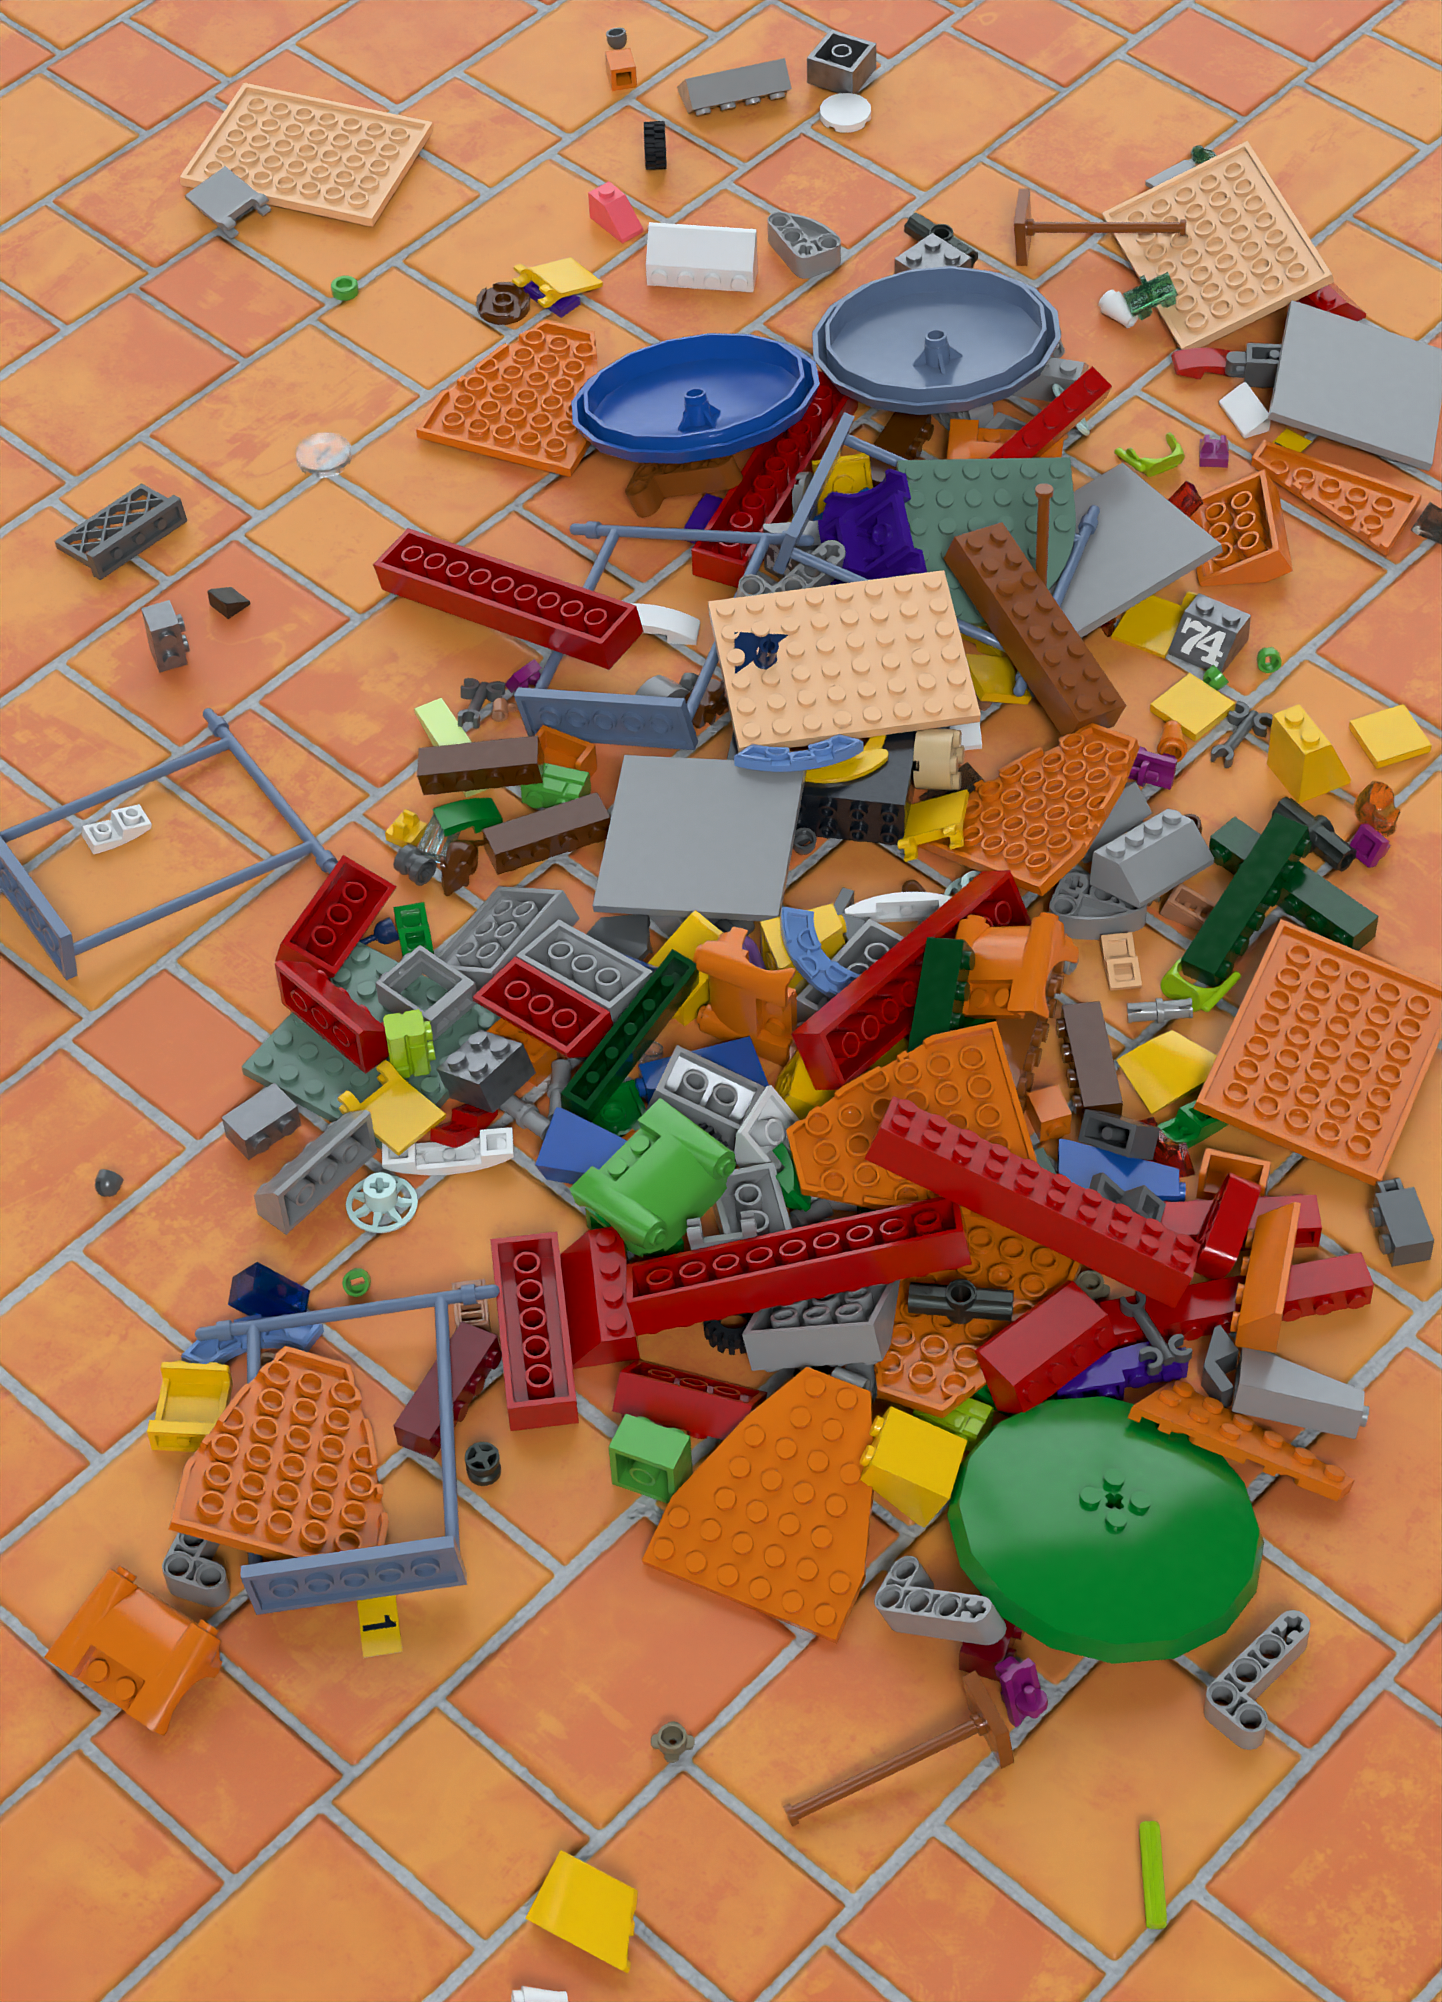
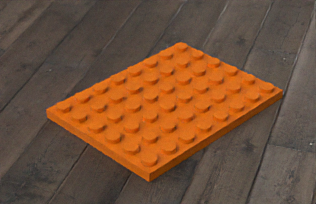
[1193,919,1442,1186]

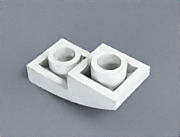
[81,804,152,855]

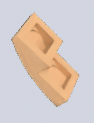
[1100,932,1142,991]

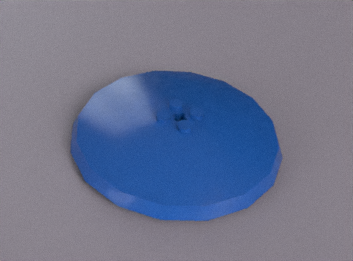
[571,333,820,464]

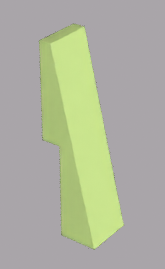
[414,698,490,798]

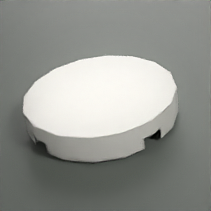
[820,93,871,133]

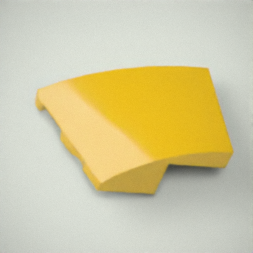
[1116,1030,1217,1116]
[525,1850,638,1974]

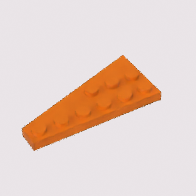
[1251,440,1422,557]
[1128,1379,1355,1502]

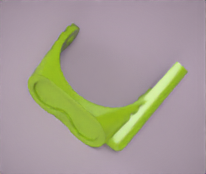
[1114,432,1185,477]
[1160,958,1242,1012]

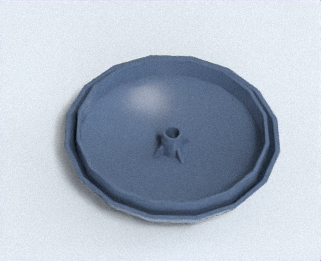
[812,266,1061,415]

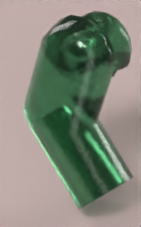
[1191,145,1217,165]

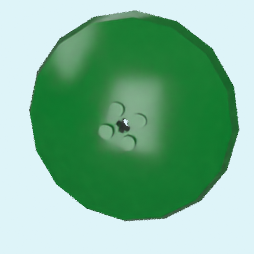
[947,1396,1264,1664]

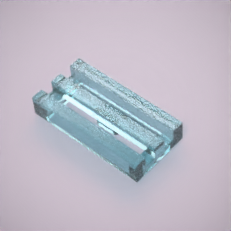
[418,807,461,863]

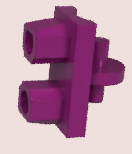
[1128,746,1178,790]
[995,1656,1048,1728]

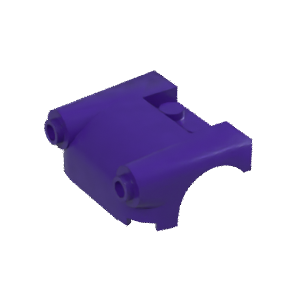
[818,469,927,585]

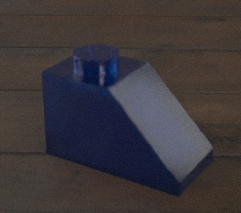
[228,1262,310,1317]

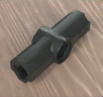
[904,213,978,269]
[1272,797,1357,872]
[908,1279,1014,1324]

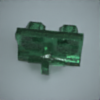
[1123,272,1178,320]

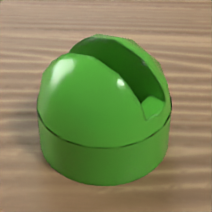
[1257,647,1282,673]
[1203,664,1229,691]
[342,1268,371,1297]

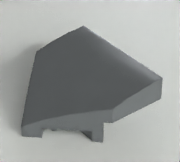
[586,915,653,961]

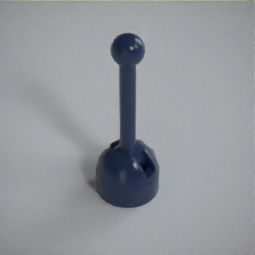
[359,917,399,945]

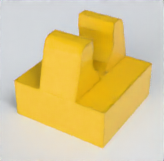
[385,809,428,848]

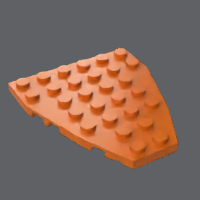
[416,319,599,477]
[917,723,1140,896]
[786,1021,1037,1217]
[874,1216,1083,1418]
[168,1346,389,1560]
[642,1367,874,1644]

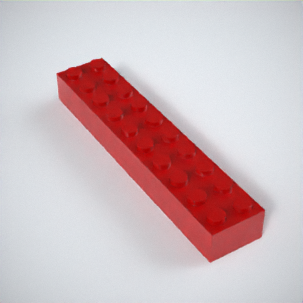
[691,371,858,588]
[373,528,644,670]
[791,870,1031,1090]
[864,1096,1201,1309]
[626,1196,972,1336]

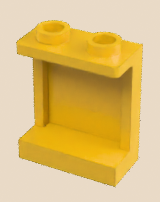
[147,1360,233,1452]

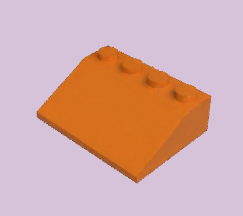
[1186,469,1293,587]

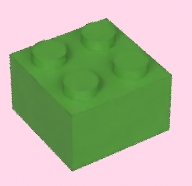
[609,1414,693,1504]

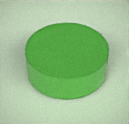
[331,276,359,301]

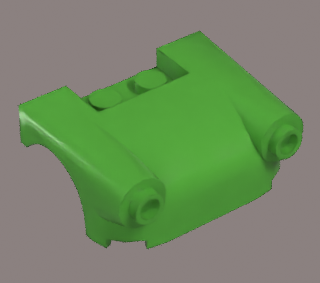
[569,1098,736,1257]

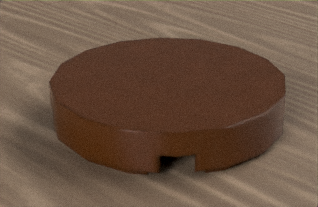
[476,282,530,325]

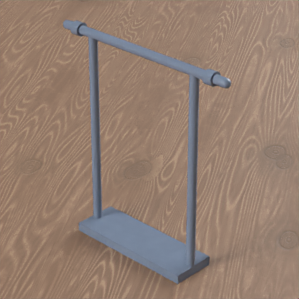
[773,412,1100,697]
[514,521,814,750]
[0,708,338,980]
[195,1284,500,1615]

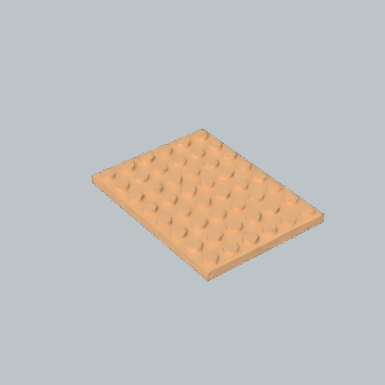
[180,83,434,227]
[1102,141,1334,350]
[708,570,981,753]

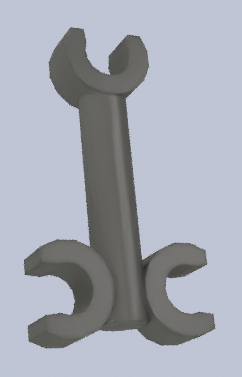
[458,678,505,729]
[1210,701,1273,768]
[1120,1291,1193,1376]

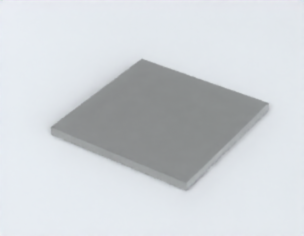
[1268,300,1442,471]
[1049,463,1223,638]
[592,755,807,921]

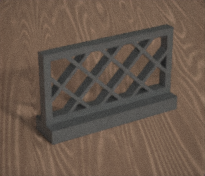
[54,483,187,580]

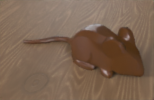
[685,679,728,729]
[440,840,484,896]

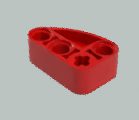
[1194,1172,1261,1280]

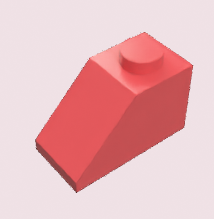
[588,181,643,243]

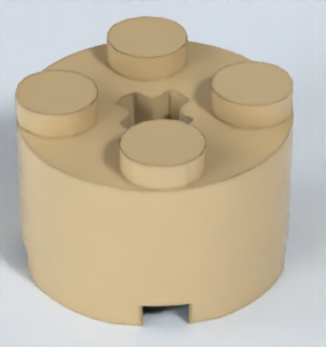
[913,728,965,790]

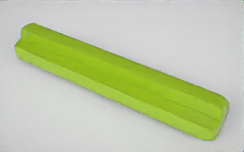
[1139,1821,1167,1930]

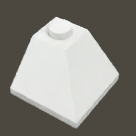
[734,1085,799,1174]

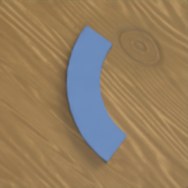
[734,734,864,772]
[780,906,860,999]
[181,1314,324,1365]

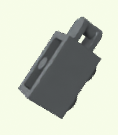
[1225,343,1282,388]
[1369,1177,1434,1267]

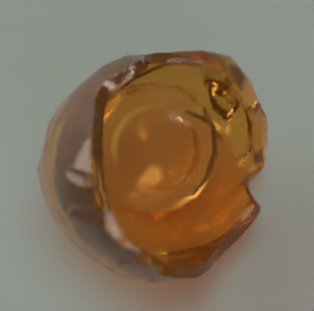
[1354,781,1400,838]

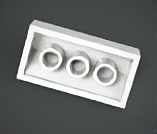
[646,222,758,293]

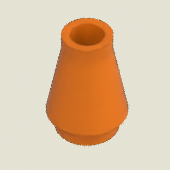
[1157,720,1188,762]

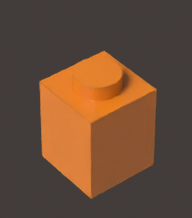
[605,48,637,91]
[1026,1084,1072,1142]

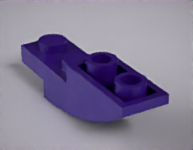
[1055,1341,1189,1401]

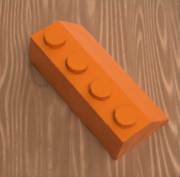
[1230,1202,1301,1353]

